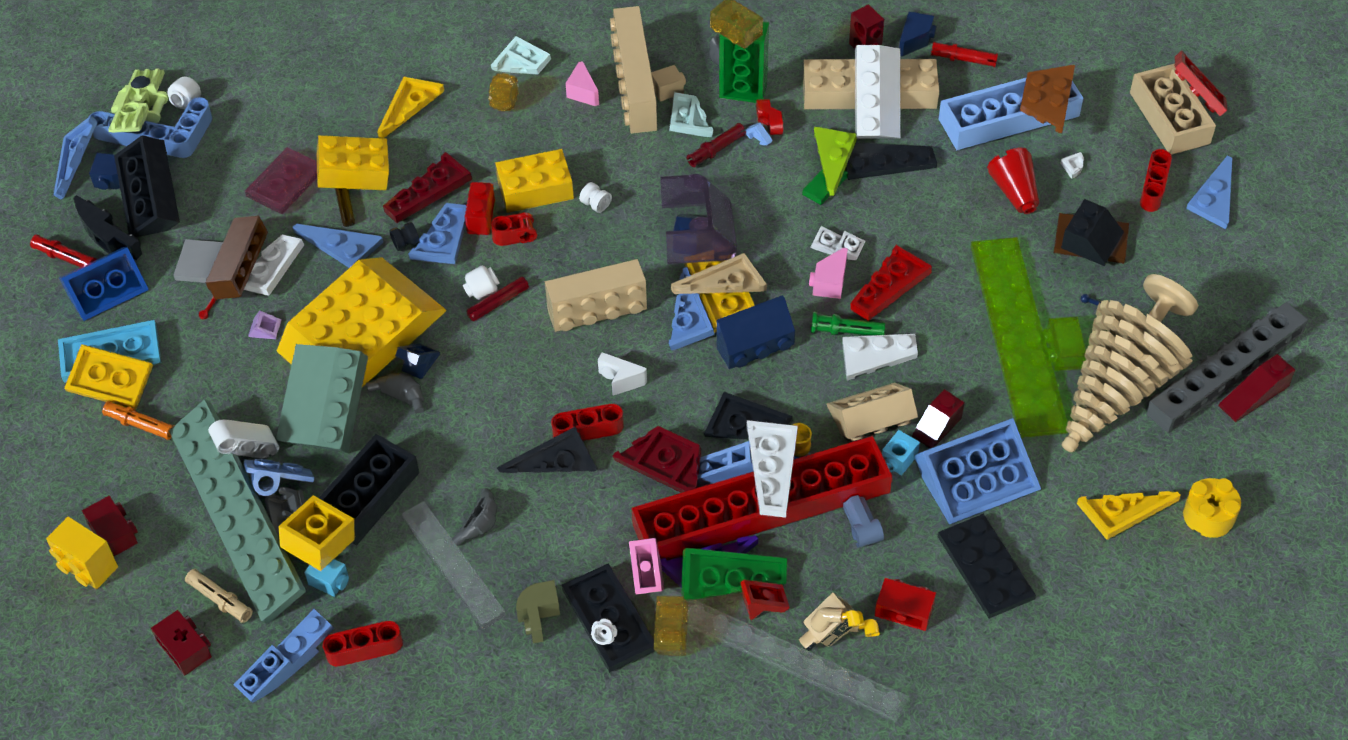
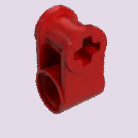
[491,212,537,246]

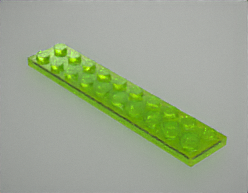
[970,237,1068,438]

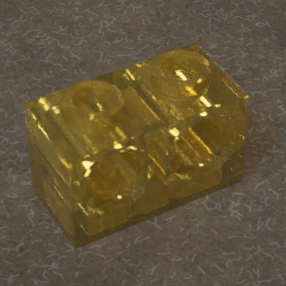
[654,596,689,656]

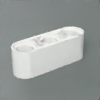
[208,419,279,458]

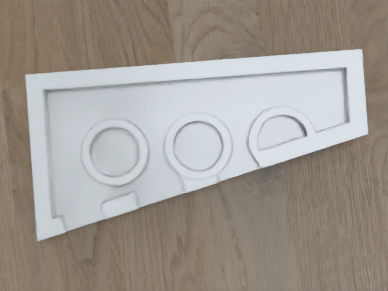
[747,420,798,518]

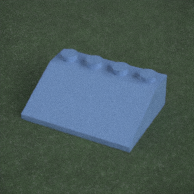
[914,418,1041,524]

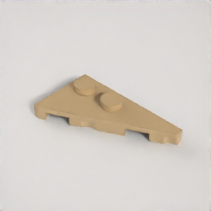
[671,253,767,294]

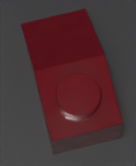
[912,389,965,449]

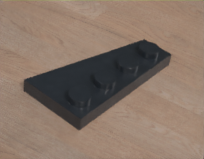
[845,142,937,180]

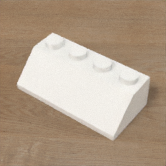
[855,45,900,139]

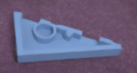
[53,117,97,199]
[1186,156,1232,229]
[293,224,383,268]
[669,267,715,350]

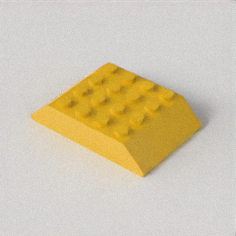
[277,257,446,387]

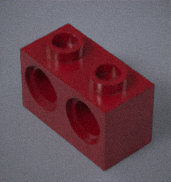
[849,4,885,49]

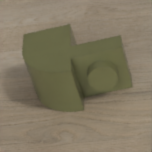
[516,580,560,643]

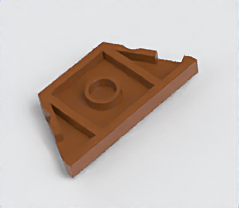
[1020,65,1075,133]

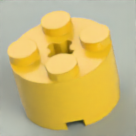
[1183,478,1241,538]

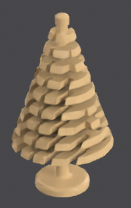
[1062,274,1199,452]

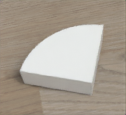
[1060,152,1084,179]

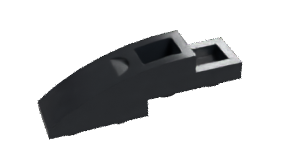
[73,195,142,260]

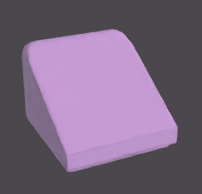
[248,310,281,339]

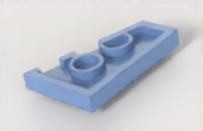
[409,203,467,264]

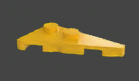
[377,77,444,138]
[1077,491,1181,540]

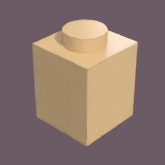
[651,65,686,102]

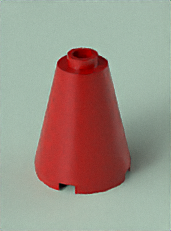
[987,148,1039,214]

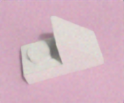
[598,352,647,396]

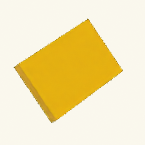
[64,344,153,410]

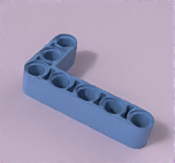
[89,97,212,158]

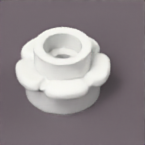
[591,619,617,645]

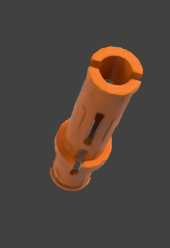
[102,401,174,440]

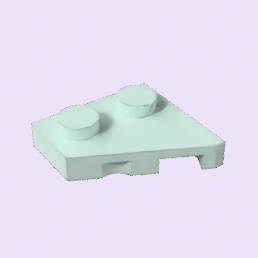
[491,36,551,74]
[669,92,713,137]

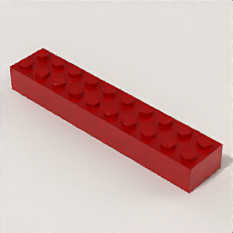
[631,436,892,560]

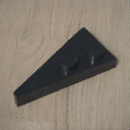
[497,426,598,473]

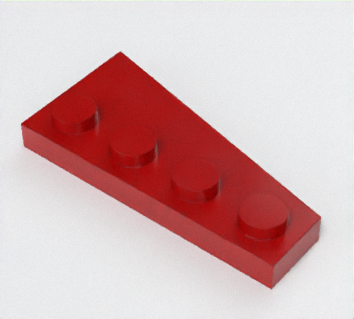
[850,245,932,321]

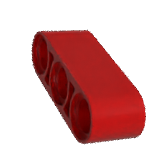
[1140,149,1172,212]
[551,404,624,441]
[323,621,403,667]

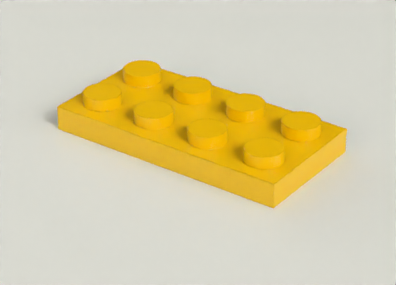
[684,245,755,333]

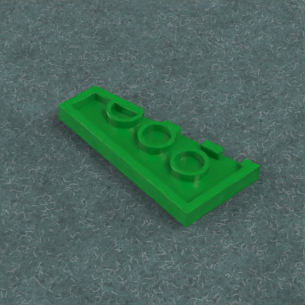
[681,548,787,602]

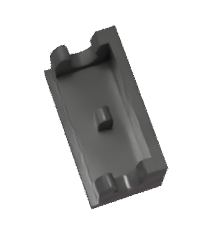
[265,487,305,536]

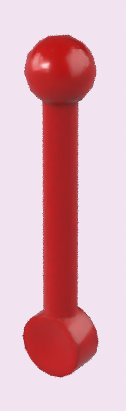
[199,296,217,320]

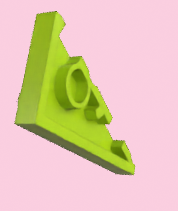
[814,127,857,196]

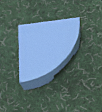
[744,123,773,145]

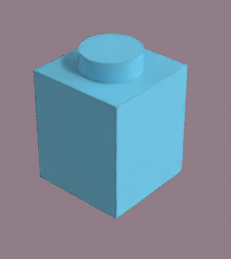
[304,559,349,597]

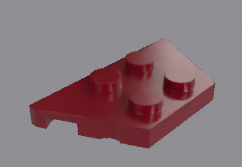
[612,426,701,493]

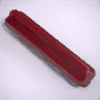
[466,276,529,321]

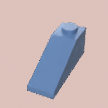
[697,441,753,486]

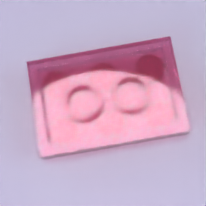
[245,147,317,215]

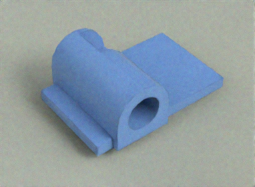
[244,459,314,496]

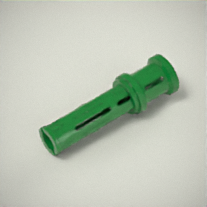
[811,311,885,336]

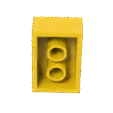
[317,135,389,190]
[495,149,574,213]

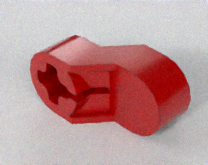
[756,99,783,135]

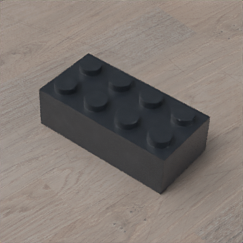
[319,434,419,546]

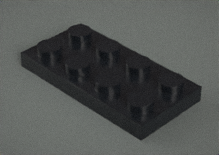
[937,513,1036,619]
[562,563,657,673]

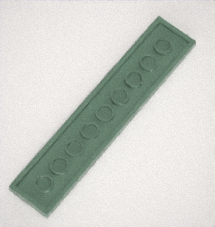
[169,399,306,623]

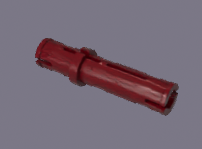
[687,123,746,168]

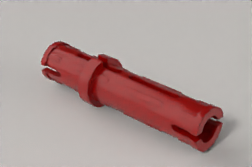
[931,42,998,67]
[30,234,97,267]

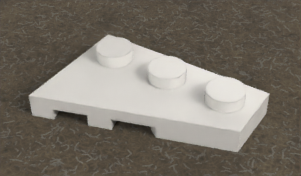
[244,235,304,296]
[842,334,918,381]

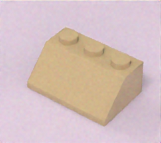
[827,383,918,441]

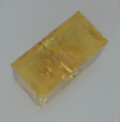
[710,0,763,49]

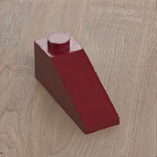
[1218,354,1295,422]

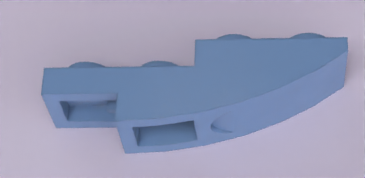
[233,609,335,703]

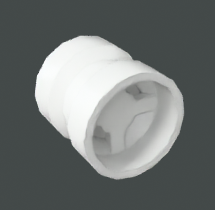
[579,182,612,213]

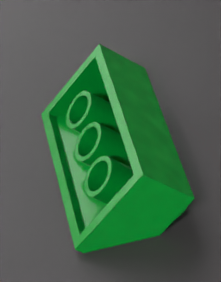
[719,20,769,103]

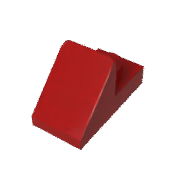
[740,580,790,620]

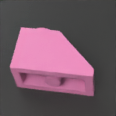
[809,248,848,299]
[629,538,664,594]

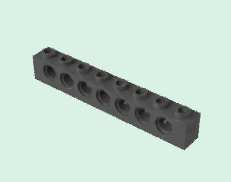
[1146,302,1308,433]

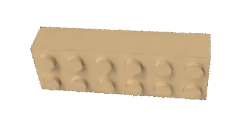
[610,6,657,134]
[803,59,939,109]

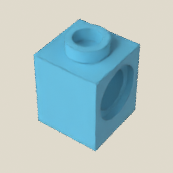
[882,430,920,476]

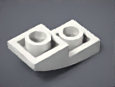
[810,226,865,260]

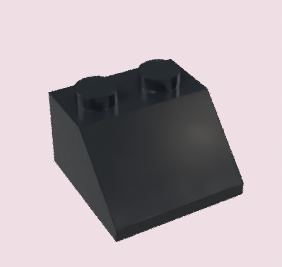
[1061,199,1124,266]

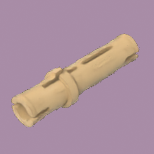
[185,569,253,623]

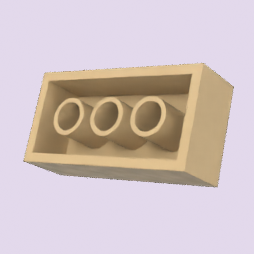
[1130,63,1216,155]
[545,259,647,332]

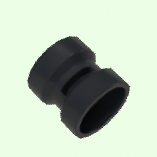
[389,222,420,251]

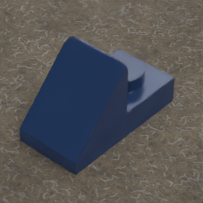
[395,344,440,380]

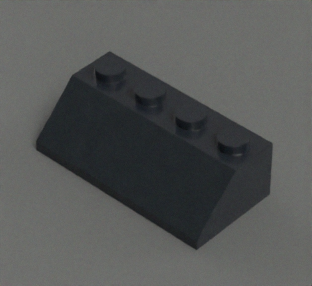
[114,135,180,237]

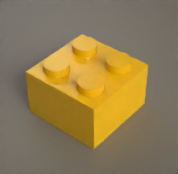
[279,495,355,571]
[46,517,118,589]

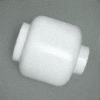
[167,76,201,109]
[463,265,500,300]

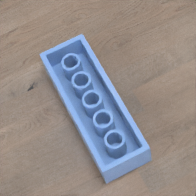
[939,78,1083,150]

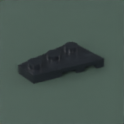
[704,392,793,440]

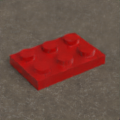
[1174,50,1227,116]

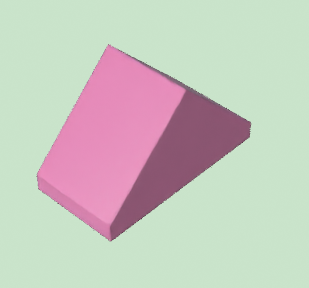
[566,61,599,106]

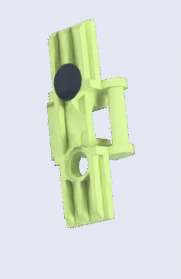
[108,68,169,133]

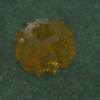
[488,73,519,112]

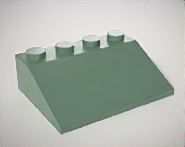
[276,344,368,453]

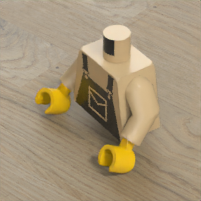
[799,593,880,651]

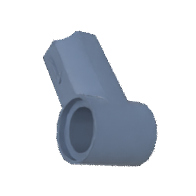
[843,495,884,548]

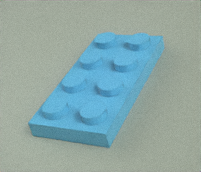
[58,320,161,383]

